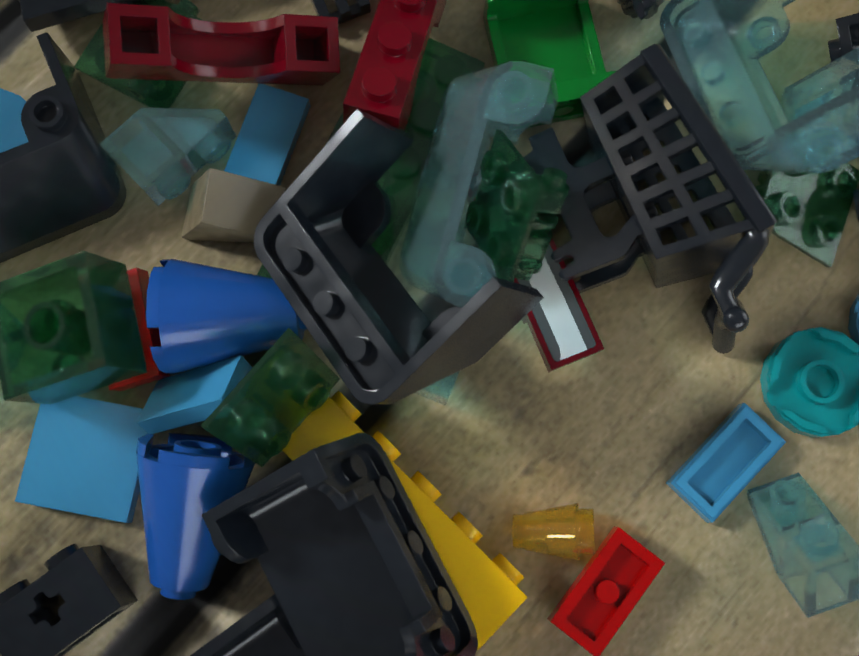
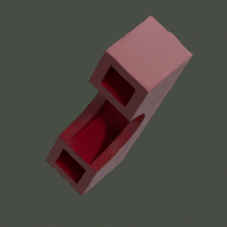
[343,0,447,132]
[103,3,340,86]

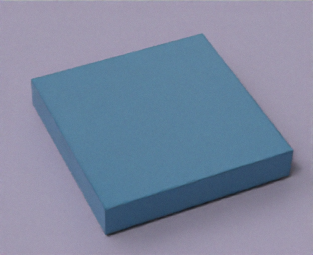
[15,390,149,523]

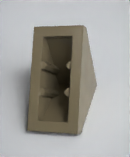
[182,168,288,243]

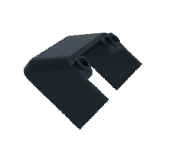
[0,32,126,263]
[254,108,544,405]

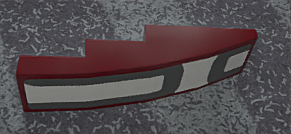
[460,160,604,373]

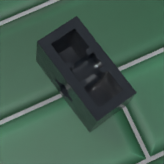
[0,543,138,656]

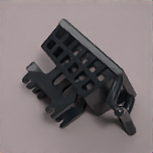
[512,44,777,354]

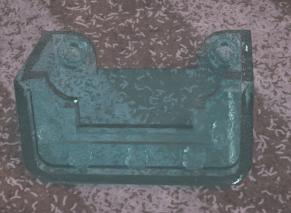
[399,61,558,308]

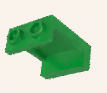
[483,0,616,131]

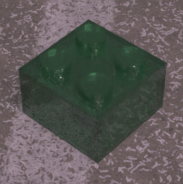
[0,251,147,405]

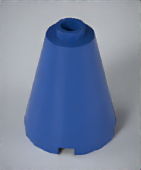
[146,259,308,373]
[136,433,257,600]

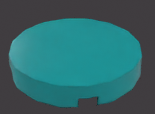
[760,327,859,438]

